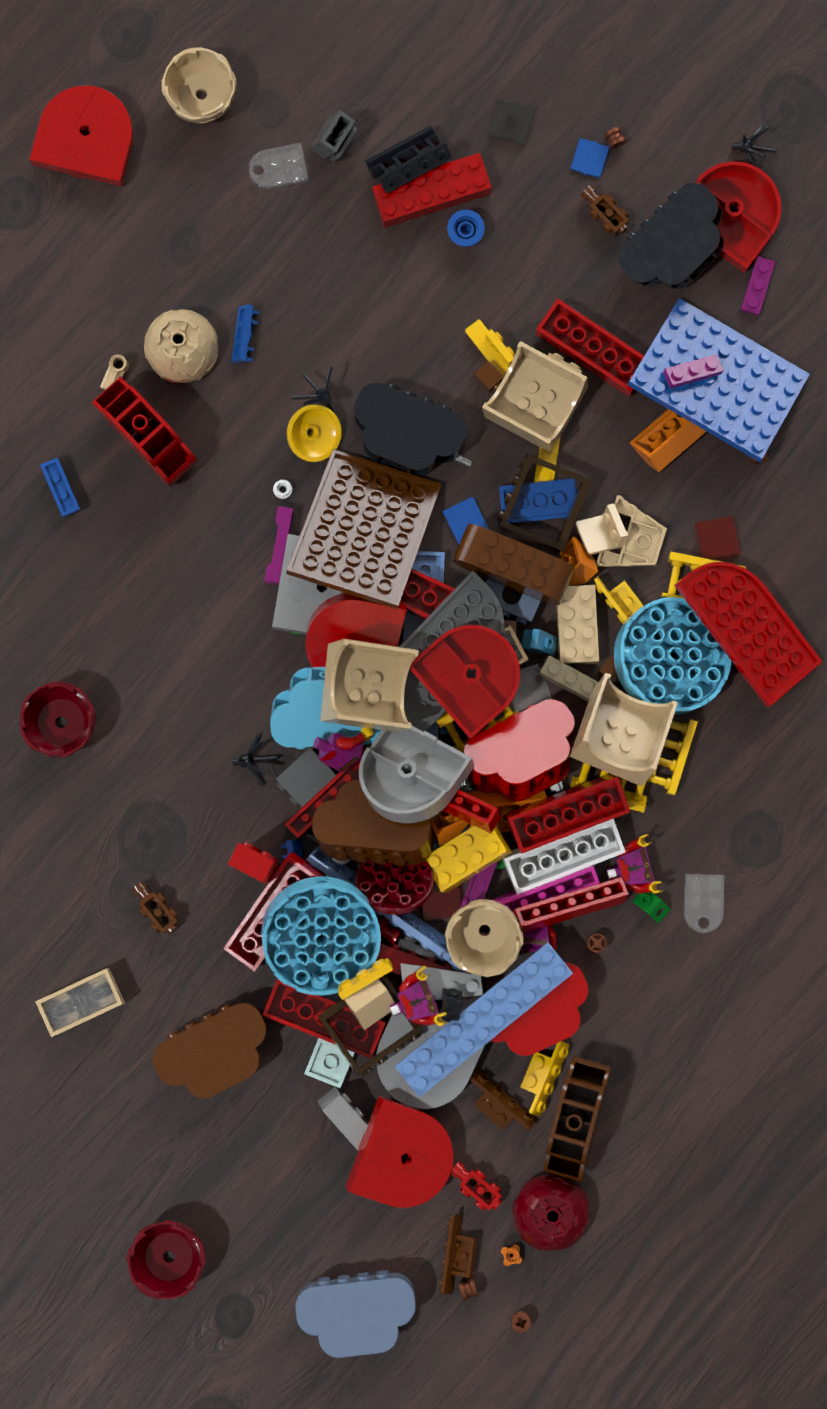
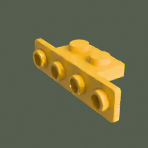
[465,320,515,377]
[594,577,644,624]
[521,1041,569,1117]

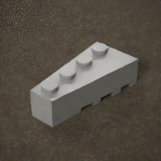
[401,963,483,1000]
[318,1086,369,1151]

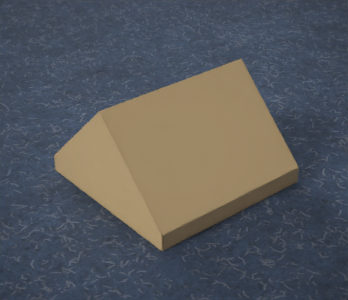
[344,979,394,1030]

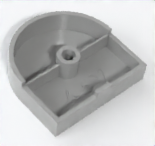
[272,534,344,635]
[359,725,475,823]
[377,1013,485,1109]

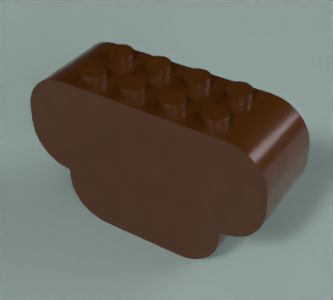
[453,524,575,605]
[312,780,434,866]
[153,1002,268,1098]
[543,1056,612,1182]

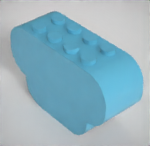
[270,667,382,749]

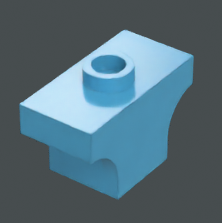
[521,629,558,656]

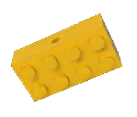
[424,826,512,893]

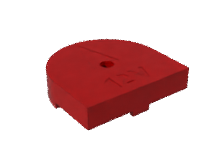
[29,85,134,187]
[695,161,781,273]
[306,593,406,668]
[409,625,520,739]
[345,1096,453,1208]

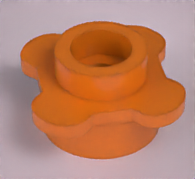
[501,1244,522,1266]

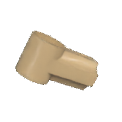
[100,354,129,390]

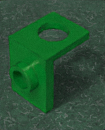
[633,892,671,924]

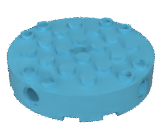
[614,597,731,715]
[261,877,381,995]

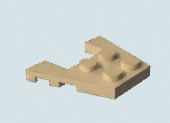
[596,495,667,567]

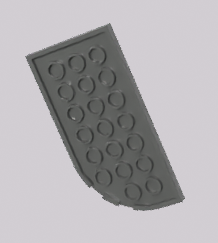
[400,571,505,732]

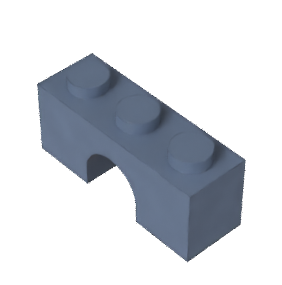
[486,579,540,625]

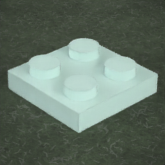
[304,1038,354,1088]

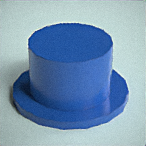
[447,209,485,247]

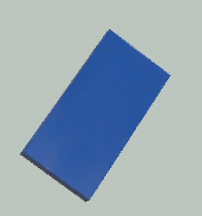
[499,478,576,523]

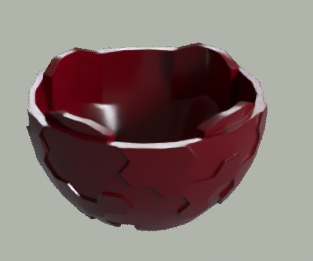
[20,682,96,758]
[512,1173,590,1251]
[126,1220,206,1300]

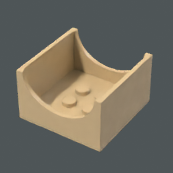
[482,341,588,453]
[320,639,419,732]
[570,673,678,786]

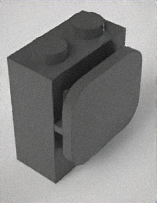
[309,110,357,162]
[276,748,336,807]

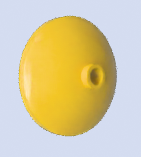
[287,404,341,462]

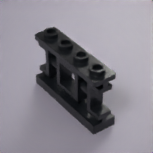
[365,126,452,193]

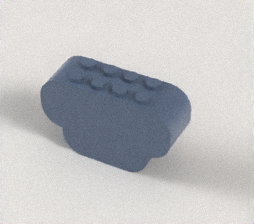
[296,1270,415,1358]

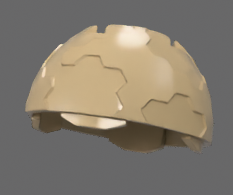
[162,47,237,123]
[144,309,218,383]
[445,899,523,977]

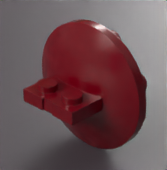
[356,861,434,915]

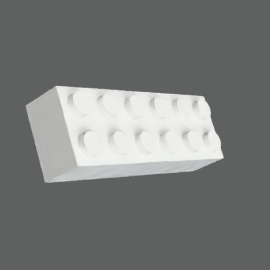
[502,819,625,894]

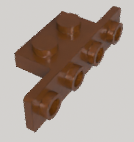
[470,1069,536,1131]
[440,1214,478,1295]

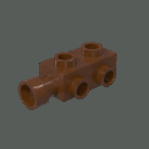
[581,185,629,236]
[131,881,179,934]

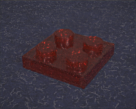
[695,516,740,560]
[422,880,461,921]

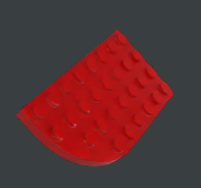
[674,562,823,707]

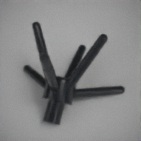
[732,125,777,167]
[292,366,335,413]
[232,734,279,786]

